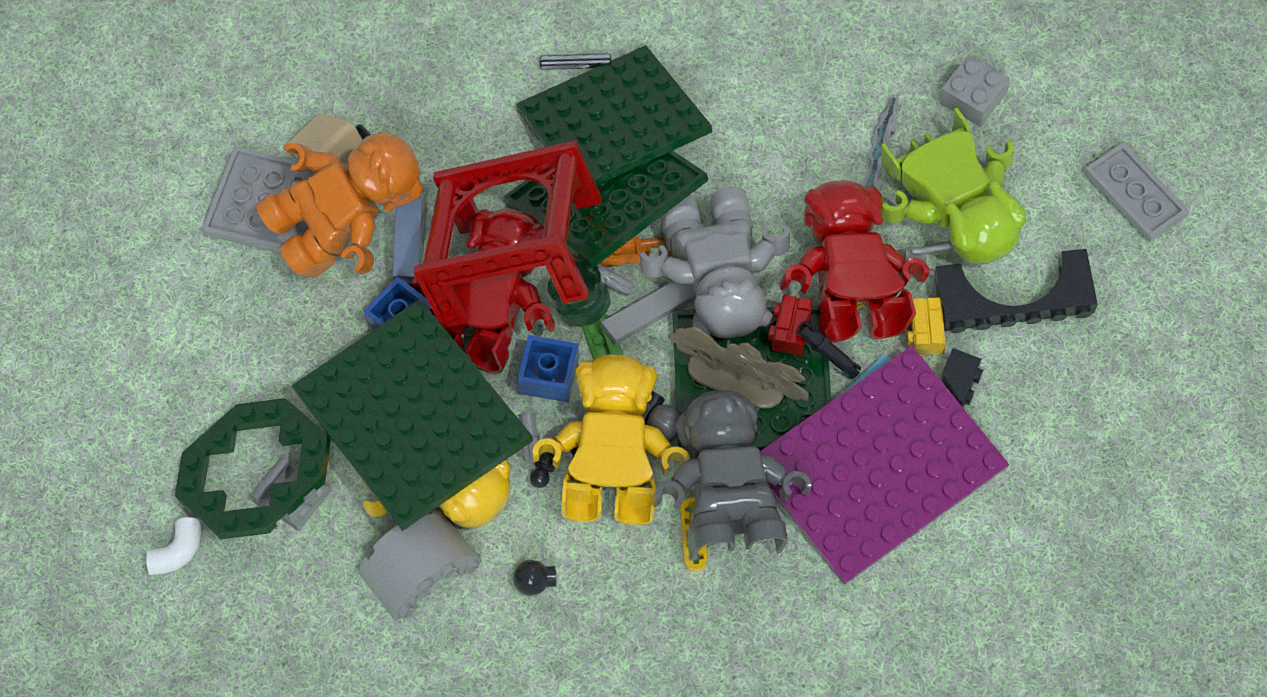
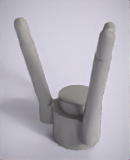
[905,242,954,275]

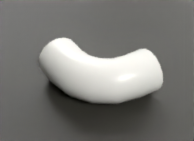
[147,517,201,575]

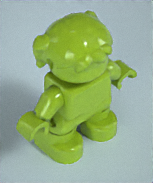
[881,108,1026,265]

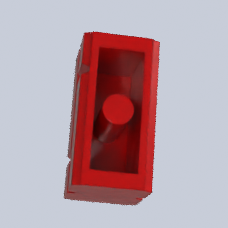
[768,295,813,356]

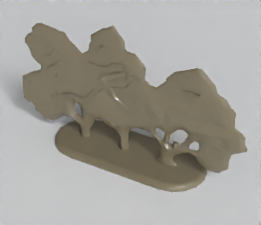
[667,327,809,409]

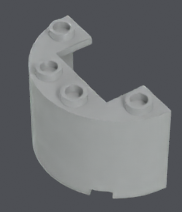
[359,509,482,621]

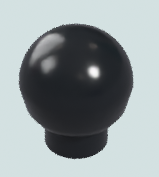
[513,559,556,596]

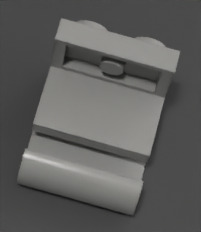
[250,457,331,531]

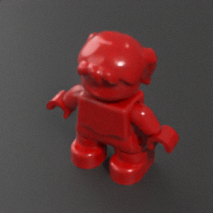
[779,180,930,342]
[412,208,555,373]

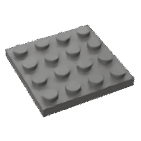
[202,146,316,253]

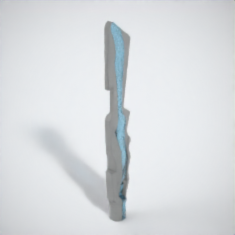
[861,97,899,191]

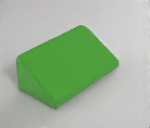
[581,312,624,360]

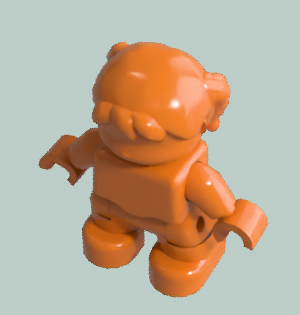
[256,131,423,278]

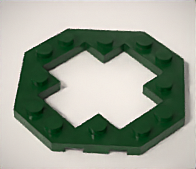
[175,398,331,539]

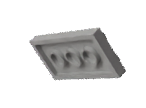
[1084,142,1189,242]

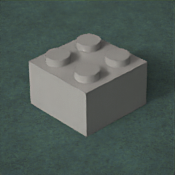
[940,55,1010,127]

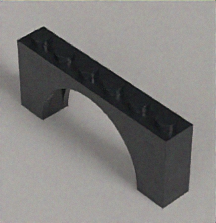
[934,248,1098,333]

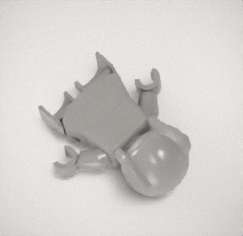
[640,186,790,339]

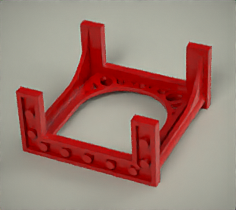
[413,140,602,328]

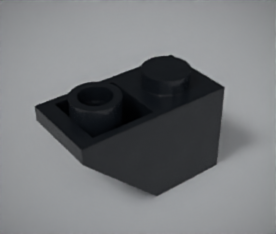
[942,348,984,407]

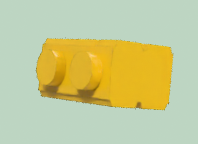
[907,298,945,355]

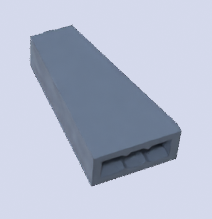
[393,191,426,287]

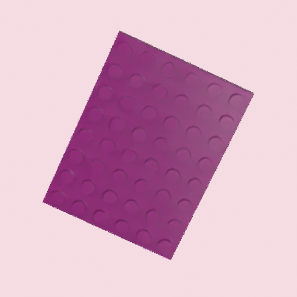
[760,345,1009,585]

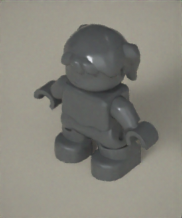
[652,390,812,561]

